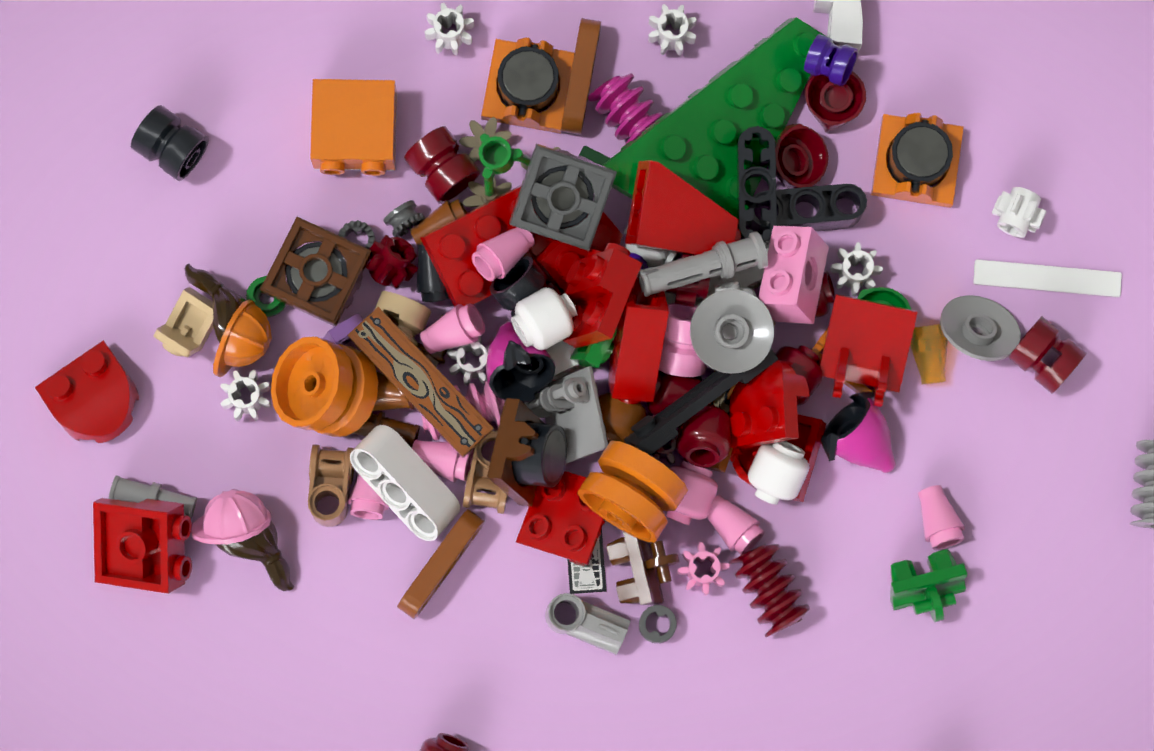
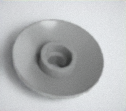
[690,289,774,374]
[940,295,1021,361]

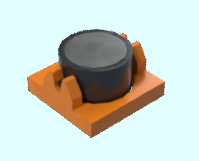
[481,37,574,134]
[871,113,964,208]

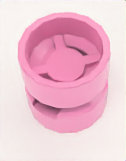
[659,303,707,377]

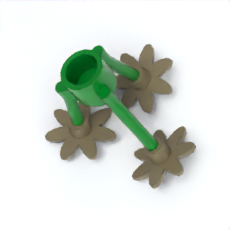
[459,117,560,208]

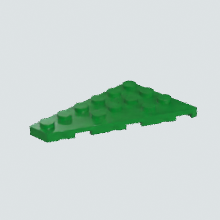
[602,17,827,229]

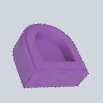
[323,313,363,345]

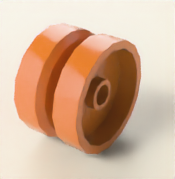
[271,337,379,437]
[578,441,688,543]

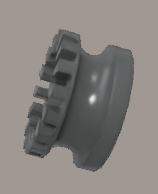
[383,200,425,237]
[338,220,375,249]
[639,605,677,644]

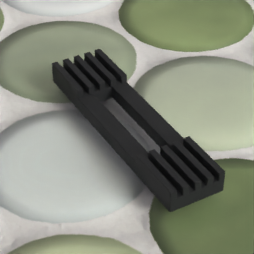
[624,348,778,455]

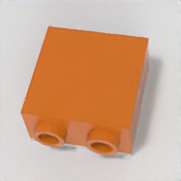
[310,79,397,176]

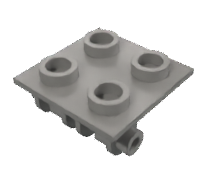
[524,366,608,464]

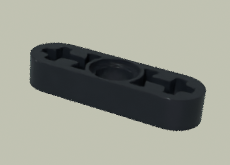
[737,126,777,246]

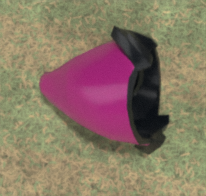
[486,322,556,403]
[820,391,896,473]

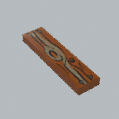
[348,307,494,458]

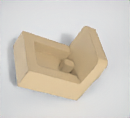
[153,287,214,357]

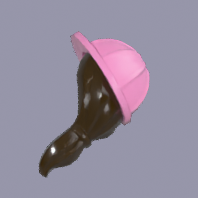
[191,489,294,591]

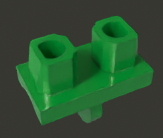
[890,549,968,622]

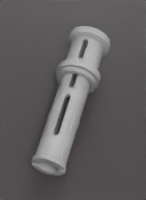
[638,231,768,297]

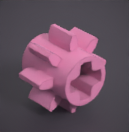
[677,542,730,596]

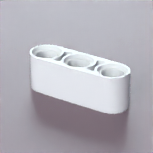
[350,425,460,541]

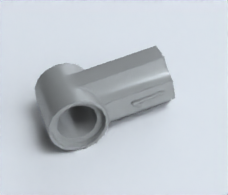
[545,593,630,655]

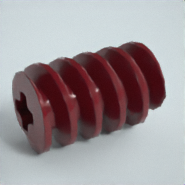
[729,544,810,637]

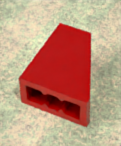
[625,160,741,255]
[608,276,669,404]

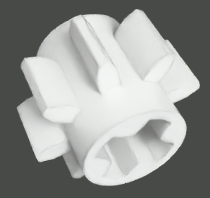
[424,2,474,55]
[648,4,697,56]
[992,187,1047,238]
[830,242,883,296]
[447,335,490,386]
[220,370,271,421]

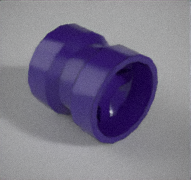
[804,34,858,87]

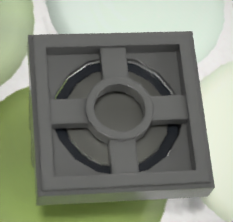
[509,143,617,251]

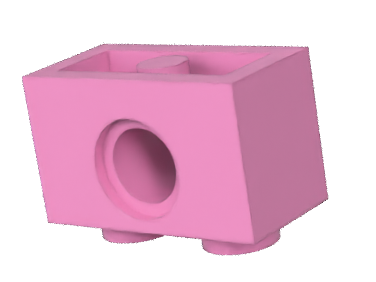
[759,226,829,324]

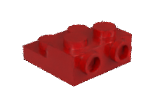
[562,243,642,348]
[93,498,192,594]

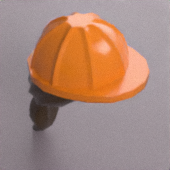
[184,263,272,377]

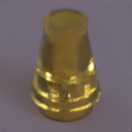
[910,324,948,385]

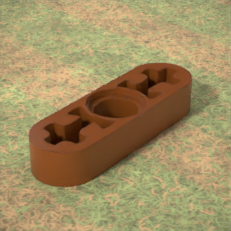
[561,18,601,135]
[397,509,485,619]

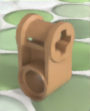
[463,431,508,514]
[308,444,354,527]

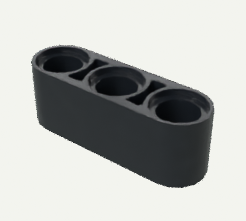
[747,184,867,235]

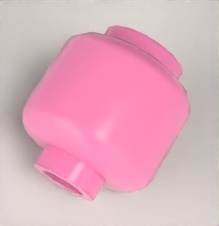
[666,461,718,526]

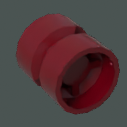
[404,126,480,204]
[1008,316,1087,394]

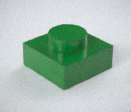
[570,330,617,368]

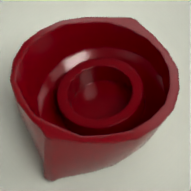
[805,71,866,133]
[775,124,829,189]

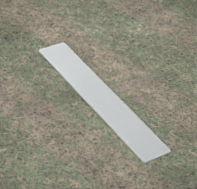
[973,259,1122,297]

